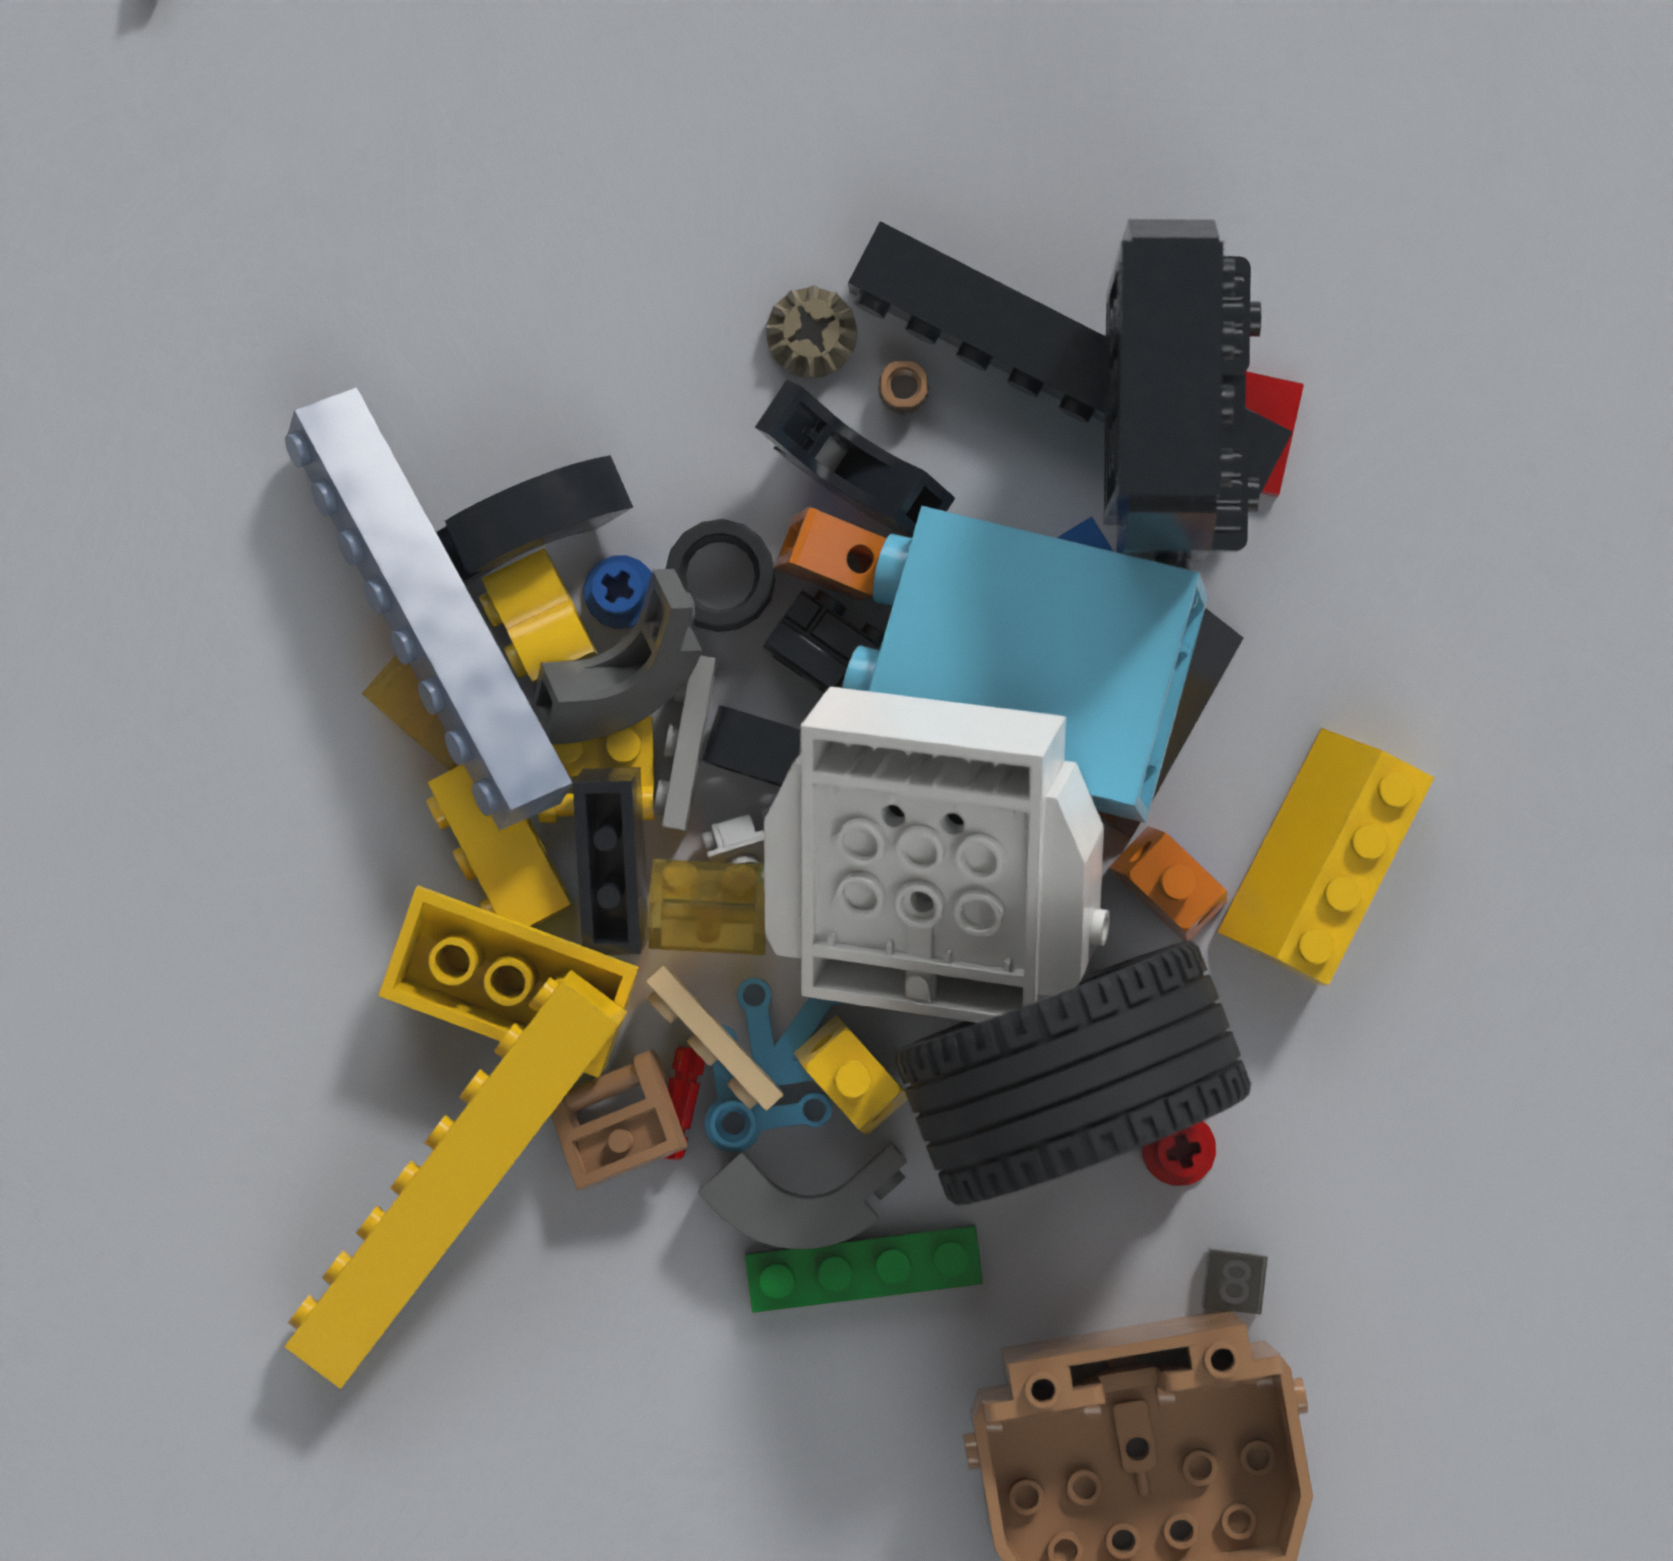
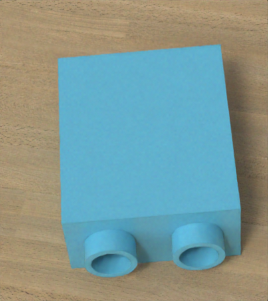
[842,506,1208,823]

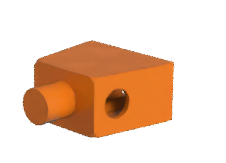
[774,507,887,600]
[1108,826,1227,941]

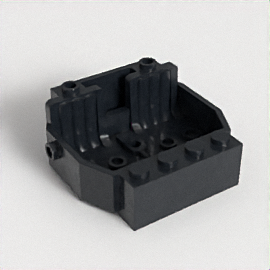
[1103,219,1262,570]

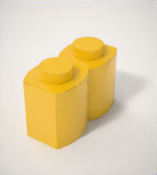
[479,548,599,684]

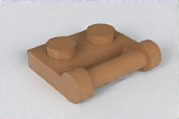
[551,1049,688,1190]

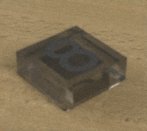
[1201,1248,1268,1315]

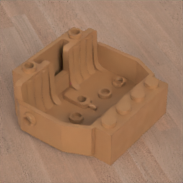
[963,1309,1313,1561]

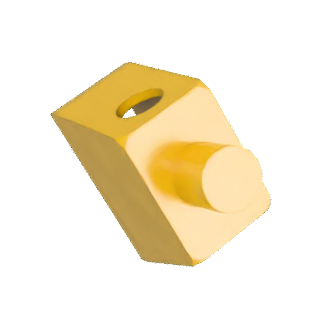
[794,1014,908,1136]

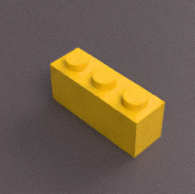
[426,764,575,928]

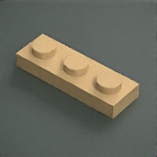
[646,965,784,1111]

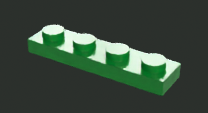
[745,1224,983,1313]

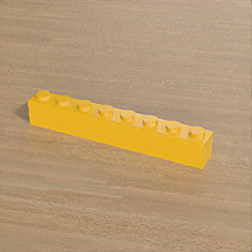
[284,970,627,1389]

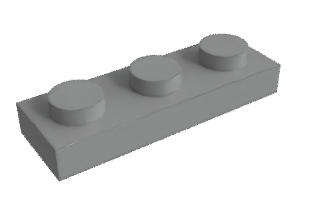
[654,656,718,832]

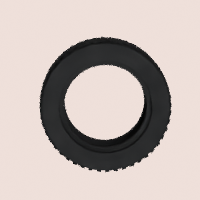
[895,940,1251,1205]

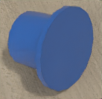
[584,555,652,629]

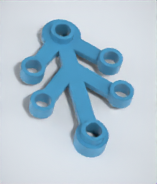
[704,978,843,1153]

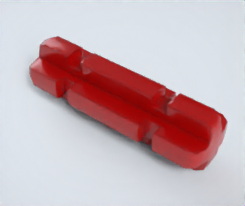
[664,1046,705,1161]

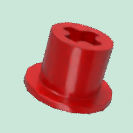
[1142,1121,1216,1186]

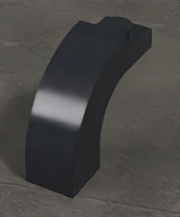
[754,379,955,538]
[436,455,633,586]

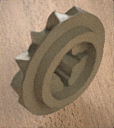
[766,285,857,378]

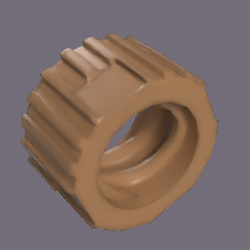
[878,360,930,415]

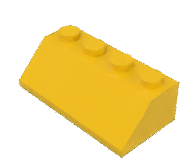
[1216,728,1435,986]
[378,885,639,1078]

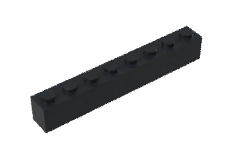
[848,221,1293,494]

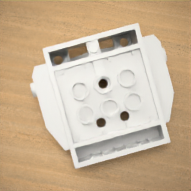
[764,687,1109,1023]

